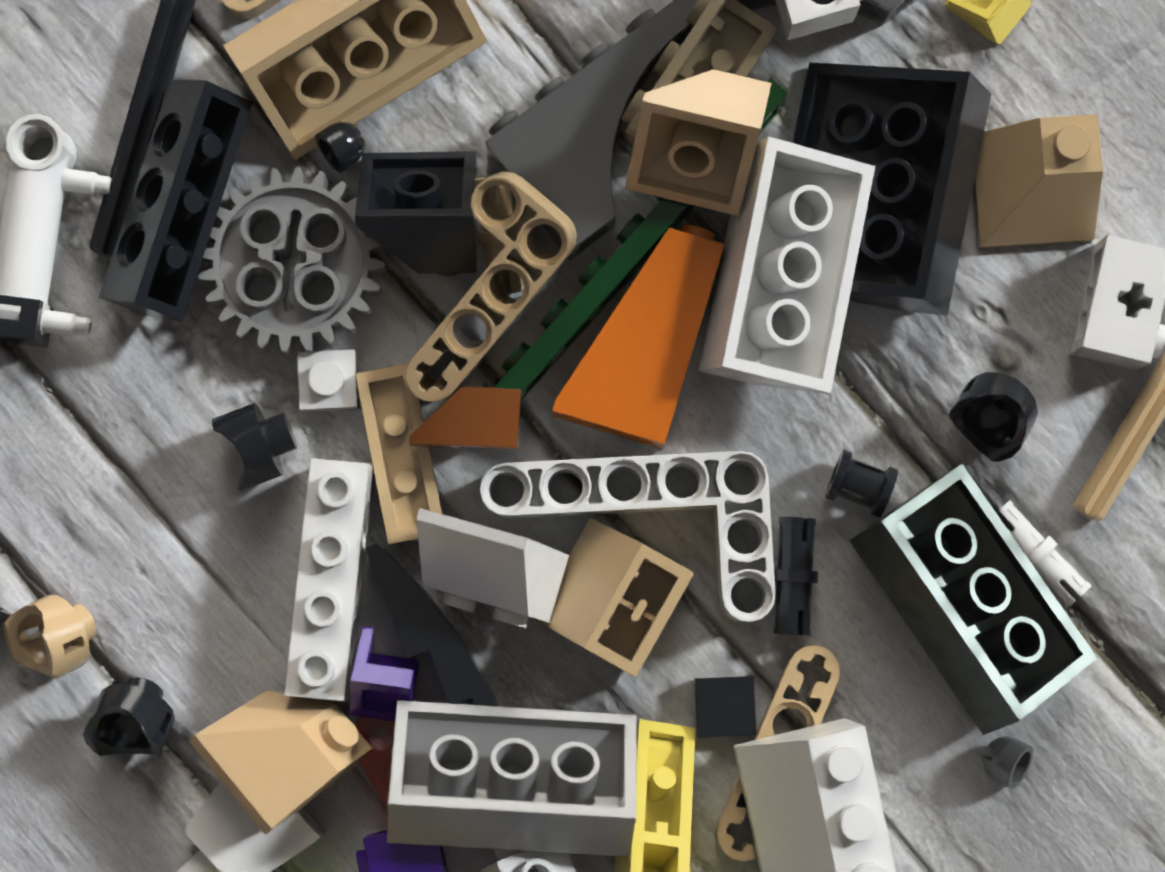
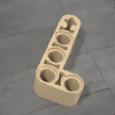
[406,172,577,402]

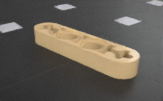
[715,645,840,862]

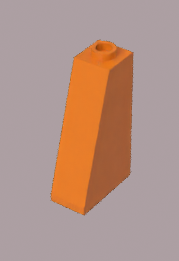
[552,224,725,450]

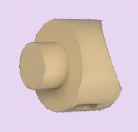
[4,595,96,679]

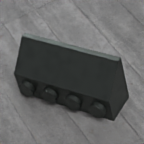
[849,464,1097,735]

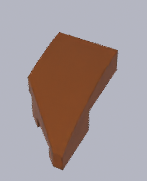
[409,387,521,451]

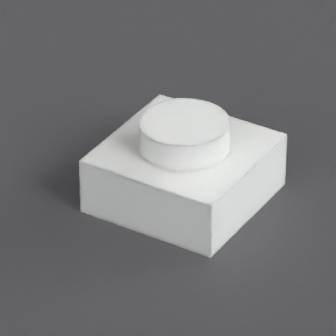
[297,349,359,412]

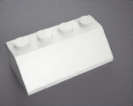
[699,136,875,394]
[733,718,896,872]

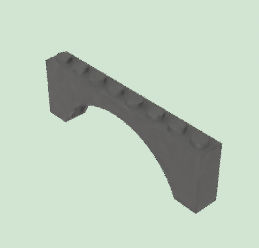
[485,0,916,261]

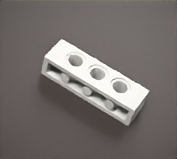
[284,458,375,701]

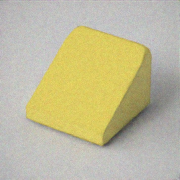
[945,0,1031,45]

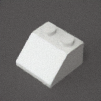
[416,508,569,628]

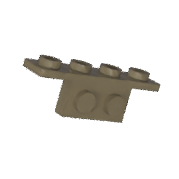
[621,0,779,145]

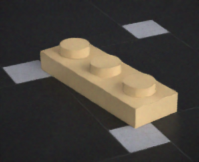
[355,363,443,546]

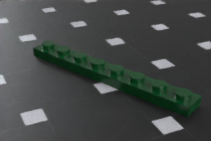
[482,78,788,401]

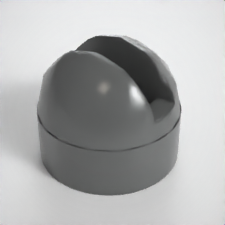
[982,736,1034,789]

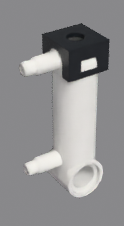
[0,114,112,348]

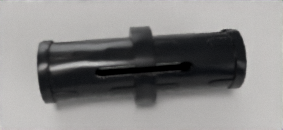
[773,517,818,636]

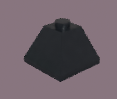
[355,151,477,276]

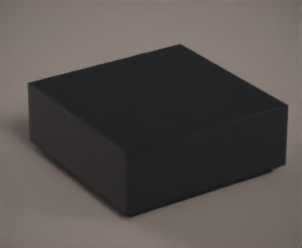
[694,676,756,737]

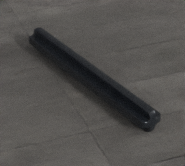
[89,0,196,258]

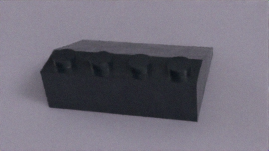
[793,62,991,316]

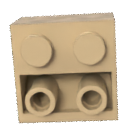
[533,518,694,678]

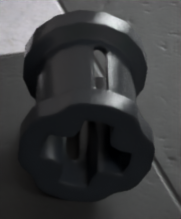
[825,449,898,518]

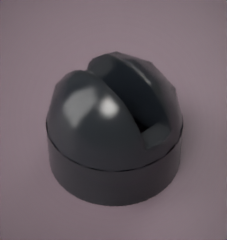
[315,122,365,173]

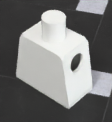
[177,781,327,872]

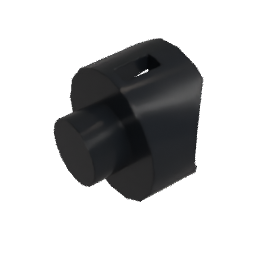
[949,372,1038,462]
[212,403,298,491]
[83,677,175,759]

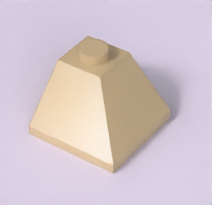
[625,69,771,216]
[973,114,1103,249]
[188,690,373,835]

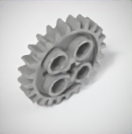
[198,167,387,356]

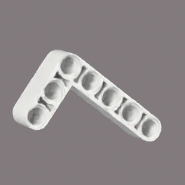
[480,451,775,623]

